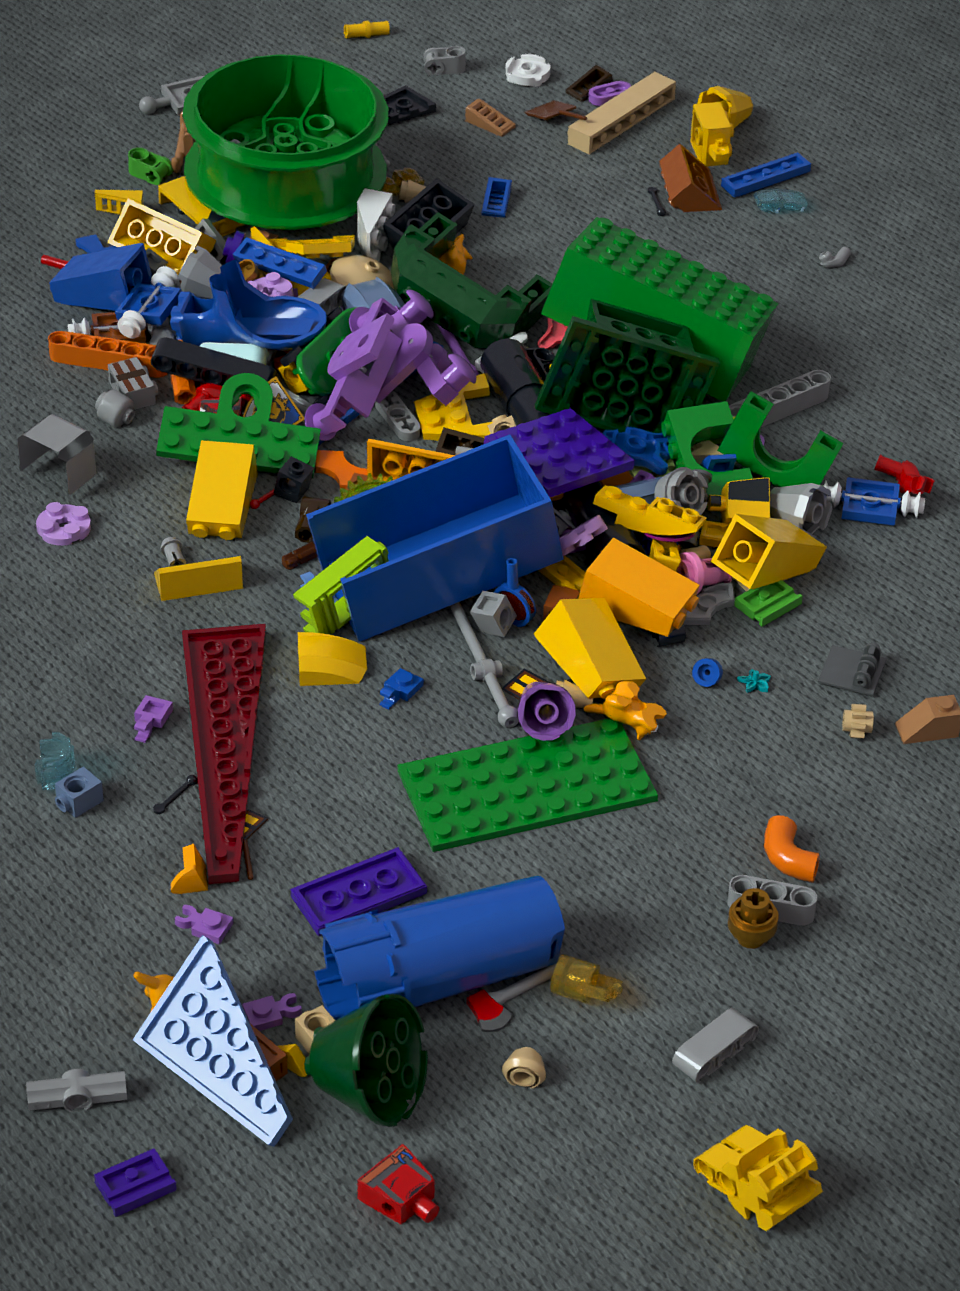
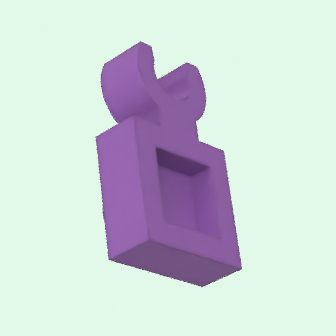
[175,905,233,944]
[242,993,302,1031]

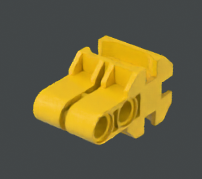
[693,1125,822,1231]

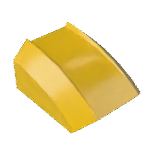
[297,632,367,686]

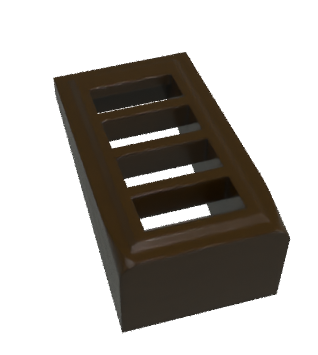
[565,65,613,102]

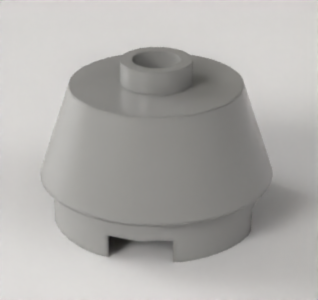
[654,467,708,515]

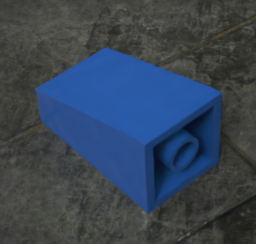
[49,243,152,310]

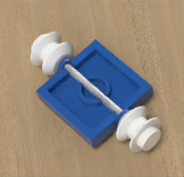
[115,266,182,338]
[821,477,925,526]

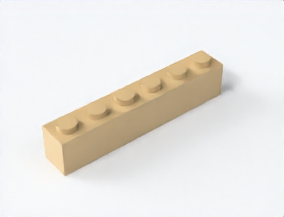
[568,72,676,154]

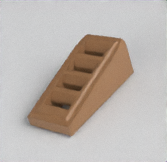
[465,99,516,137]

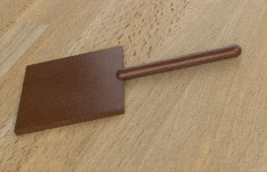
[524,100,587,121]

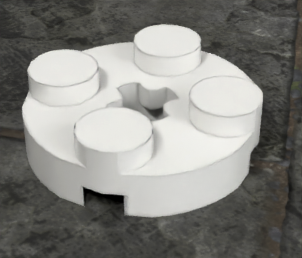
[506,54,550,87]

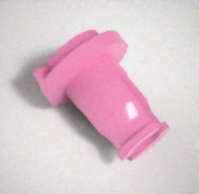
[677,552,733,594]

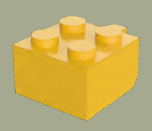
[690,102,734,166]

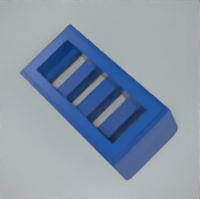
[481,177,512,218]

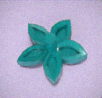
[737,669,771,693]

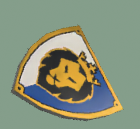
[243,376,304,425]

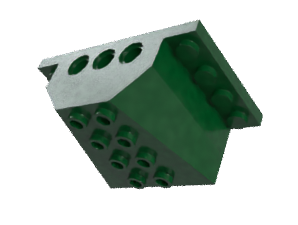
[535,299,720,433]

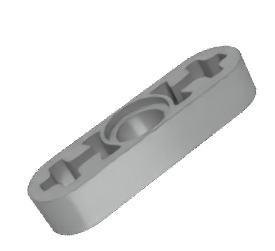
[375,391,420,441]

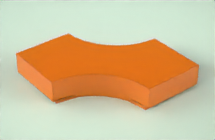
[315,450,367,491]

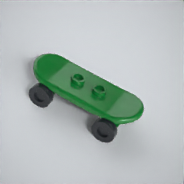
[280,306,357,405]

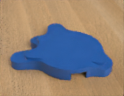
[602,427,670,475]

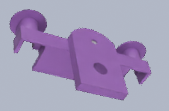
[376,290,476,406]
[304,298,402,441]

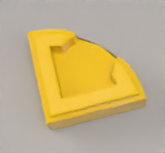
[278,1044,307,1077]

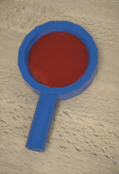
[493,558,536,627]

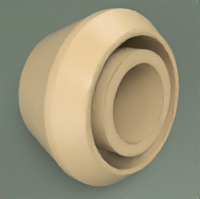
[502,1047,546,1088]

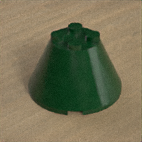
[304,994,428,1127]

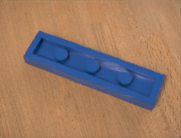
[721,153,811,198]
[233,237,327,289]

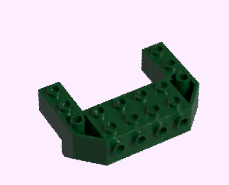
[391,212,553,348]

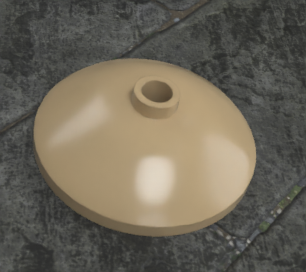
[330,255,394,289]

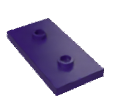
[290,847,427,937]

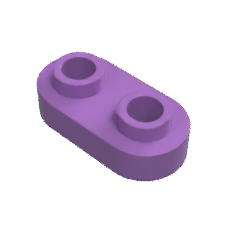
[589,81,631,106]

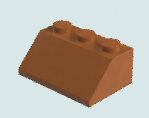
[659,144,722,212]

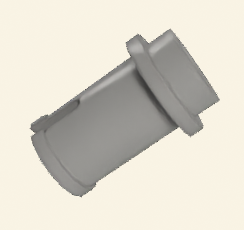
[161,537,186,567]

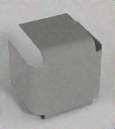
[17,414,97,496]

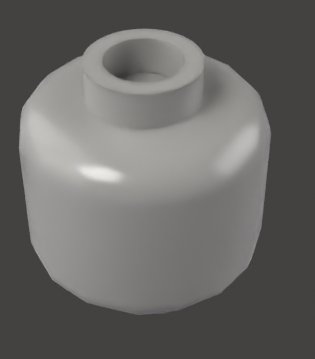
[95,389,135,427]

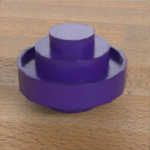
[222,231,245,263]

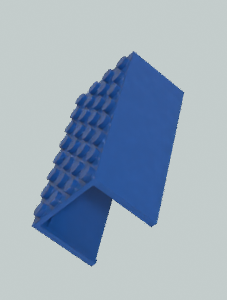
[306,434,564,642]

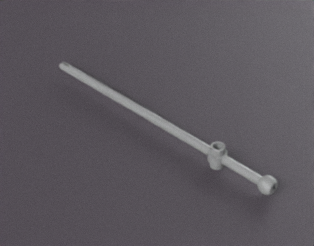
[450,602,519,728]

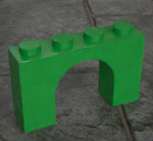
[717,391,844,487]
[661,401,753,510]

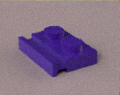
[94,1148,177,1217]

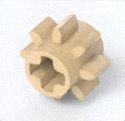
[842,704,874,739]

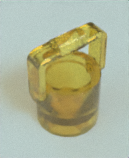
[550,954,623,1004]

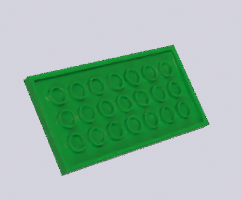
[397,718,658,852]

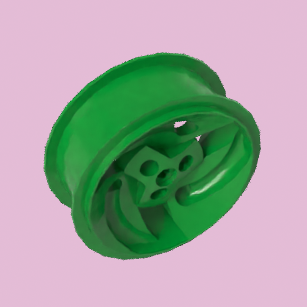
[182,54,388,230]

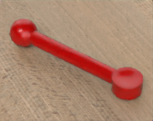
[249,489,275,509]

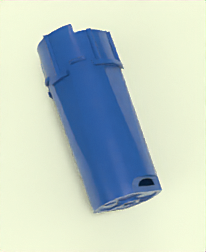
[314,875,565,1020]

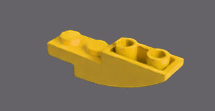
[593,485,707,535]

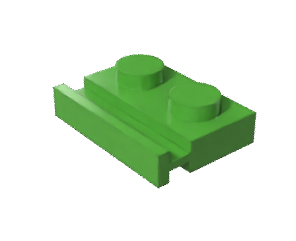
[734,580,803,627]

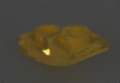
[381,168,425,196]

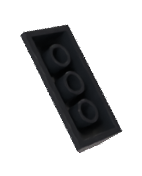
[383,178,475,251]

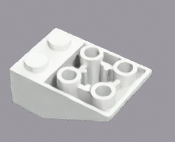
[357,189,395,261]

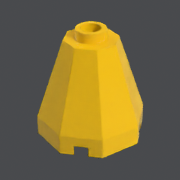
[697,86,753,128]

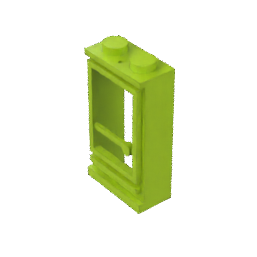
[293,536,389,635]

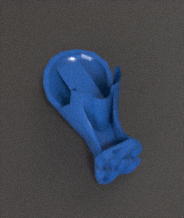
[170,259,327,351]

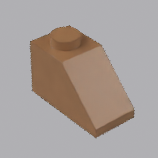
[895,695,960,744]

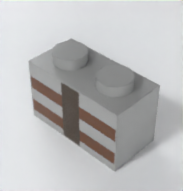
[108,357,158,410]

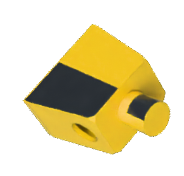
[707,477,770,524]

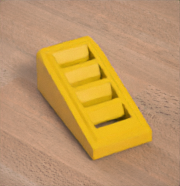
[95,190,144,214]

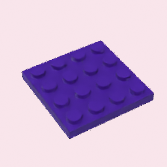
[484,408,635,498]

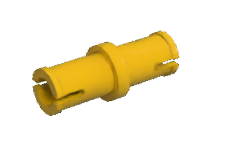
[344,21,390,39]

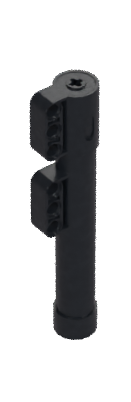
[480,338,646,563]

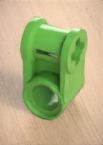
[128,148,173,186]

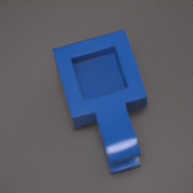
[379,668,424,710]

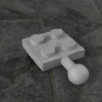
[139,76,204,116]

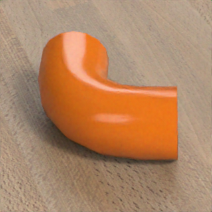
[764,815,820,883]

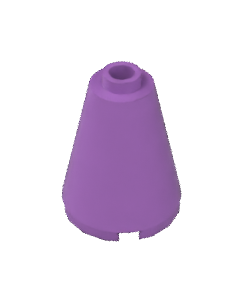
[517,682,576,741]

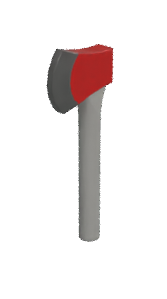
[466,956,574,1032]

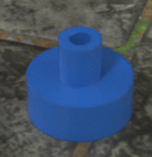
[692,658,723,687]

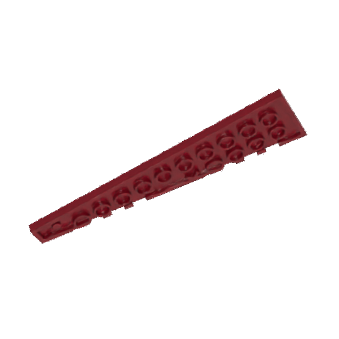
[182,623,266,884]

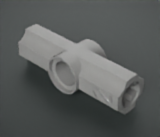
[26,1069,127,1112]

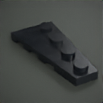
[384,85,436,125]

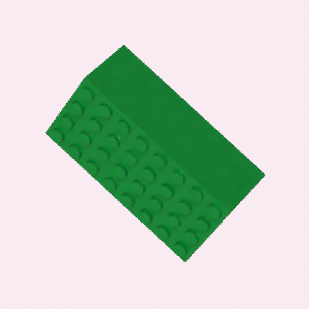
[541,217,778,402]

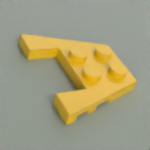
[267,235,355,258]
[414,374,492,441]

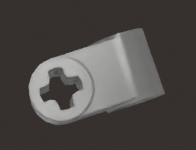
[423,46,466,75]

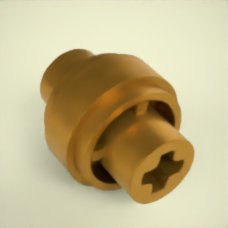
[728,888,779,949]

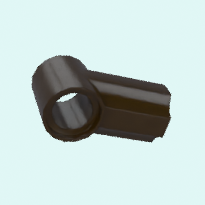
[295,496,331,543]

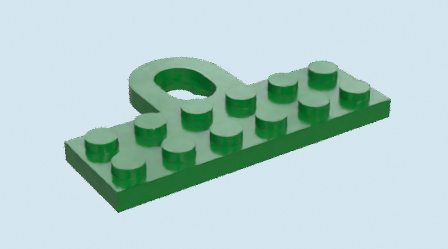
[156,373,321,478]

